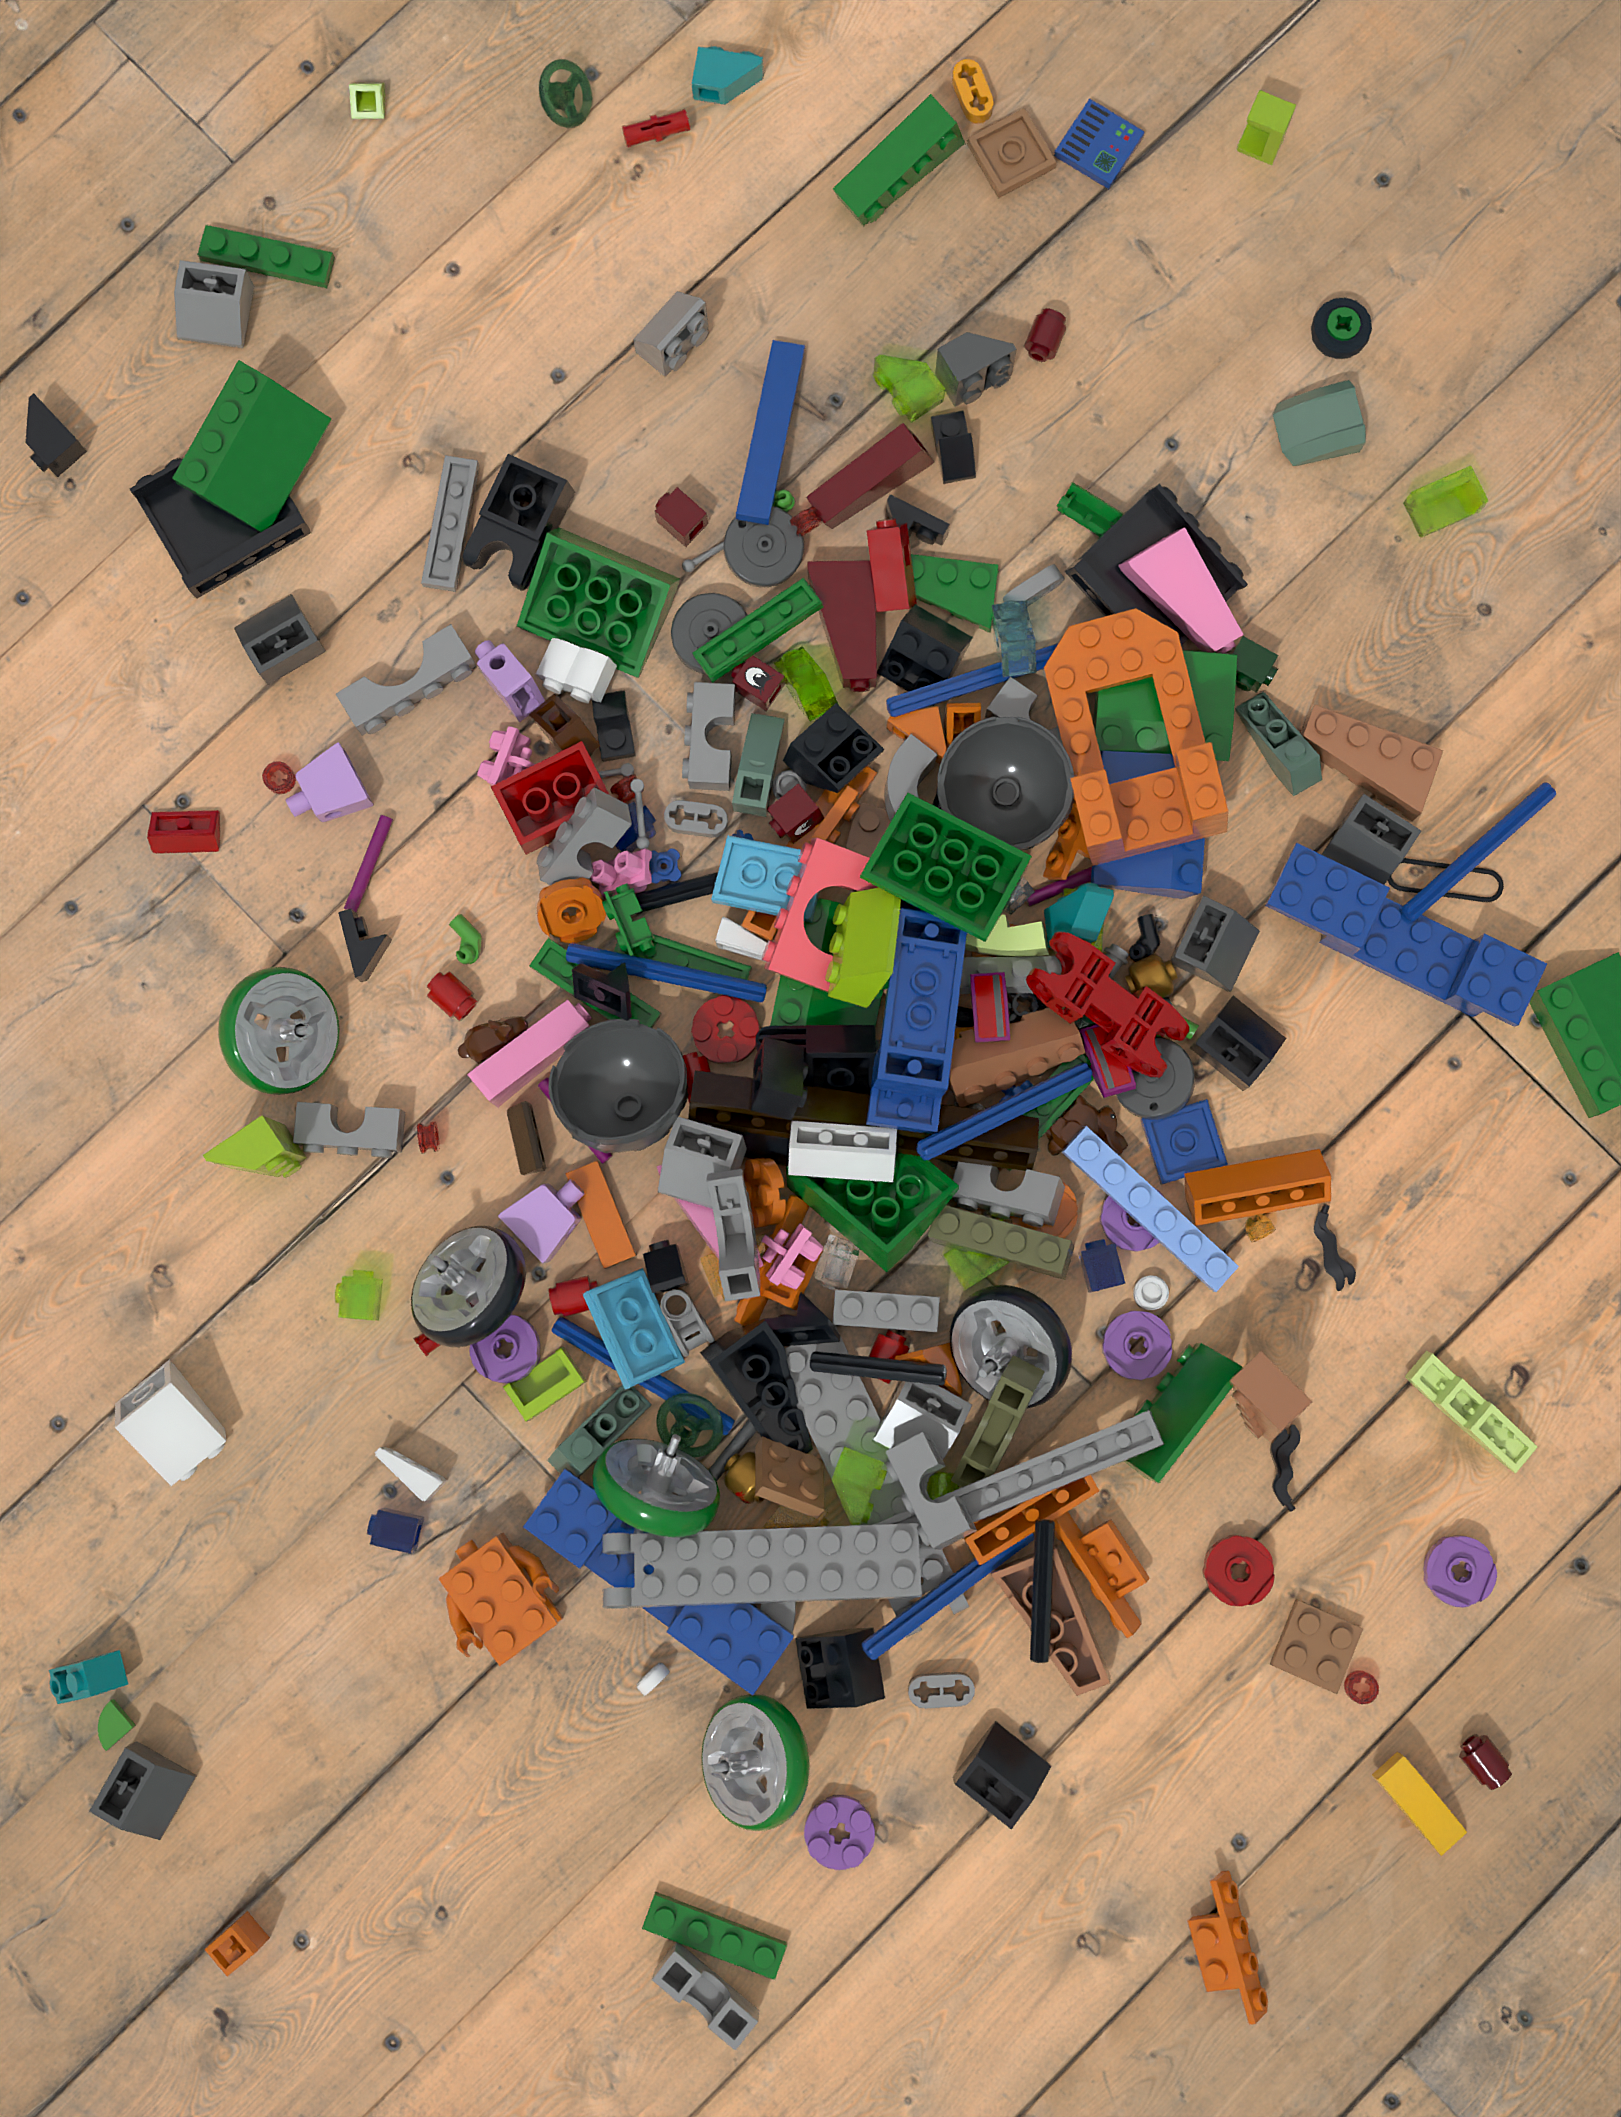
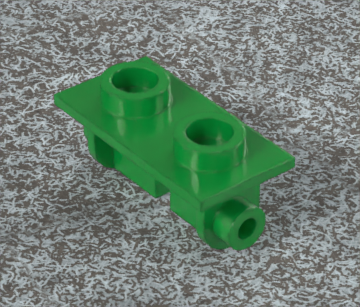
[1056,482,1124,536]
[602,883,655,956]

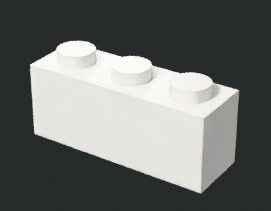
[788,1121,897,1182]

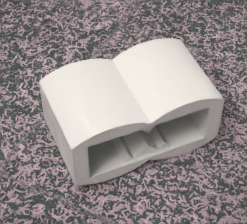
[536,638,617,704]

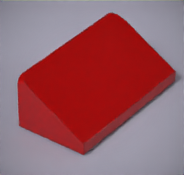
[147,810,220,854]

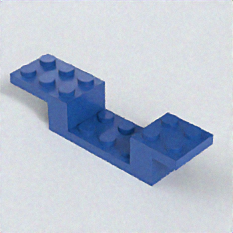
[1265,843,1547,1027]
[866,899,967,1134]
[523,1468,795,1696]

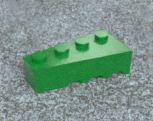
[833,94,966,227]

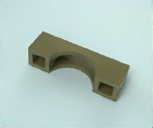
[928,1206,1074,1280]
[951,1355,1045,1487]

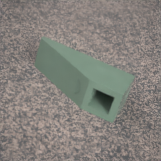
[1235,691,1322,797]
[732,713,785,817]
[547,1385,651,1477]

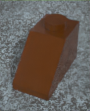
[529,694,600,757]

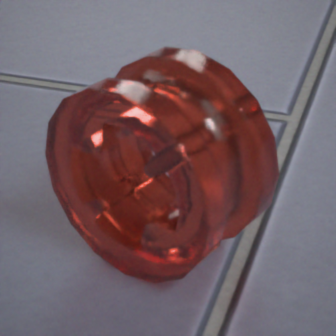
[789,506,824,537]
[262,761,296,794]
[610,774,644,804]
[417,1121,440,1154]
[1344,1670,1379,1704]

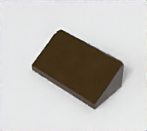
[507,1101,546,1175]

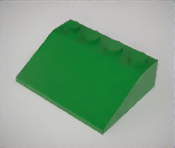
[172,360,332,532]
[516,527,680,678]
[1093,650,1237,761]
[860,793,1032,942]
[770,898,883,1027]
[1529,952,1621,1118]
[786,1153,959,1272]
[1124,1343,1244,1484]

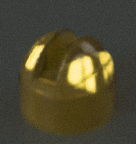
[1245,1214,1276,1243]

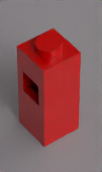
[867,518,917,612]

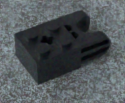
[463,454,575,591]
[755,1025,876,1095]

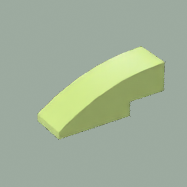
[965,914,1049,957]

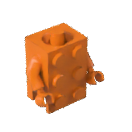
[438,1532,563,1667]

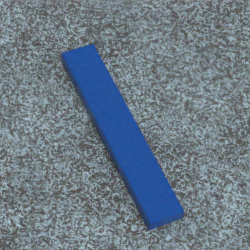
[736,340,805,525]

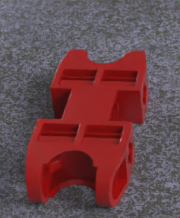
[1026,932,1189,1078]

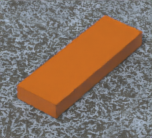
[565,1161,636,1269]

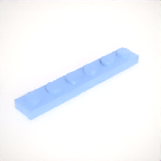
[1061,1126,1239,1292]

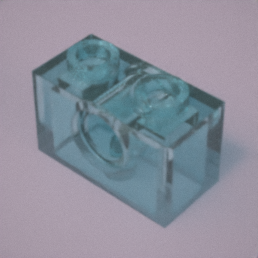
[992,600,1037,677]

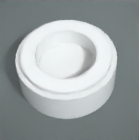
[1133,1276,1169,1310]
[636,1662,670,1696]

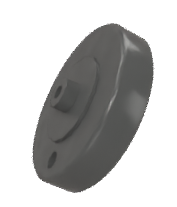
[723,506,804,588]
[671,593,747,674]
[1116,1037,1196,1120]

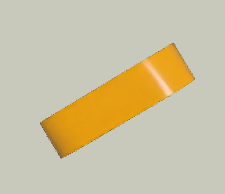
[952,59,994,124]

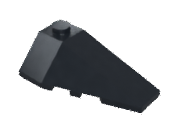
[700,1319,813,1454]

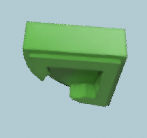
[98,1699,136,1751]

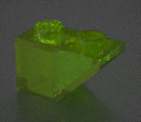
[872,355,945,423]
[773,646,839,722]
[831,1446,887,1526]

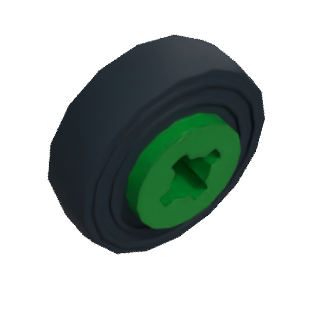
[1311,297,1372,359]

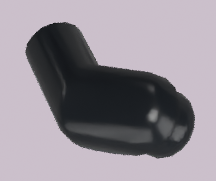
[1129,914,1160,962]

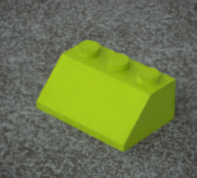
[825,887,901,1008]
[203,1115,307,1178]

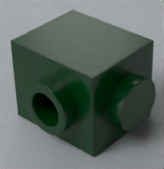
[1233,636,1279,693]

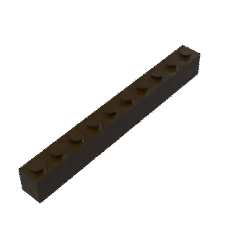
[688,1070,1039,1171]

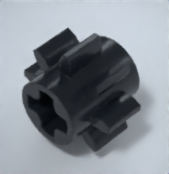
[1007,993,1046,1023]

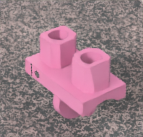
[477,726,535,786]
[591,848,652,898]
[761,1223,824,1289]

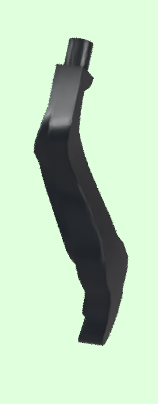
[1314,1203,1356,1291]
[1270,1425,1300,1512]

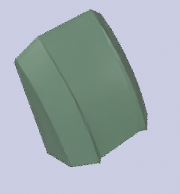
[1273,380,1366,466]

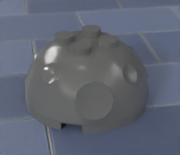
[937,717,1074,851]
[549,1019,688,1153]

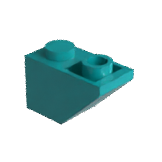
[691,46,764,105]
[1044,883,1114,948]
[49,1650,128,1704]

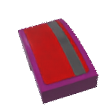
[970,972,1010,1043]
[1079,1025,1136,1098]

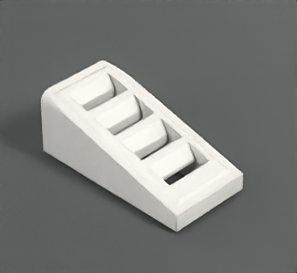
[715,917,767,962]
[375,1447,448,1501]

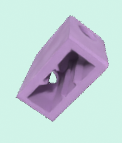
[475,640,545,722]
[285,742,373,822]
[498,1179,585,1264]

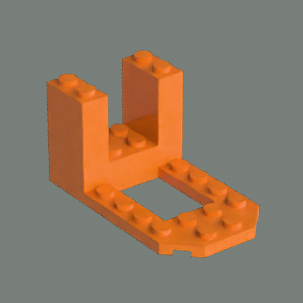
[1044,608,1229,866]

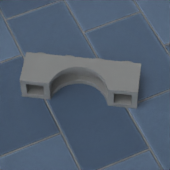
[336,624,477,736]

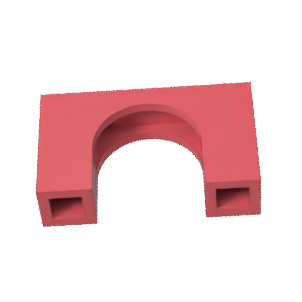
[762,838,878,993]

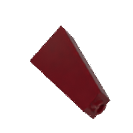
[806,423,935,529]
[807,560,877,692]

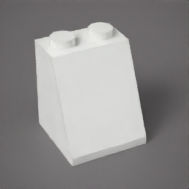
[115,1359,226,1486]

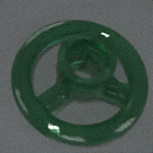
[539,59,592,128]
[656,1393,723,1458]

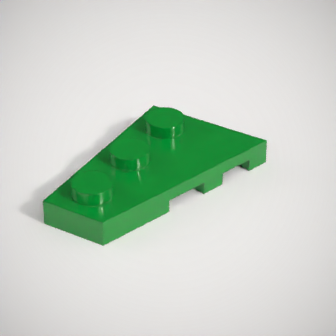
[911,554,999,633]

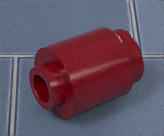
[1024,308,1066,362]
[1459,1734,1512,1790]

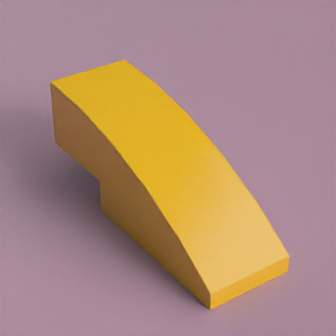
[1372,1751,1467,1856]

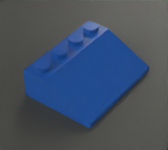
[1091,751,1205,899]

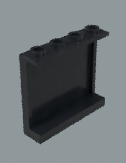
[130,458,311,599]
[1064,483,1248,645]

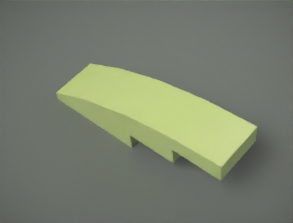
[1405,1351,1538,1473]

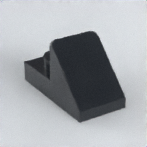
[930,411,976,484]
[886,494,950,546]
[592,690,636,762]
[338,909,392,982]
[572,963,632,1021]
[764,1292,840,1347]

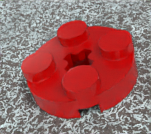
[691,995,760,1064]
[1202,1535,1275,1606]

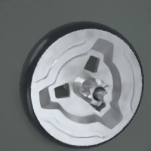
[411,1226,526,1348]
[949,1285,1072,1409]

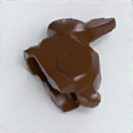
[457,1016,528,1064]
[1045,1095,1128,1156]

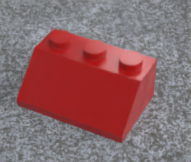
[491,741,610,855]

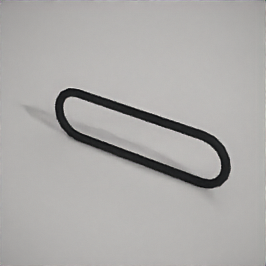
[1387,858,1504,902]

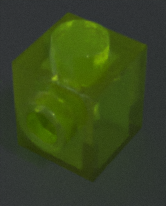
[335,1270,383,1321]

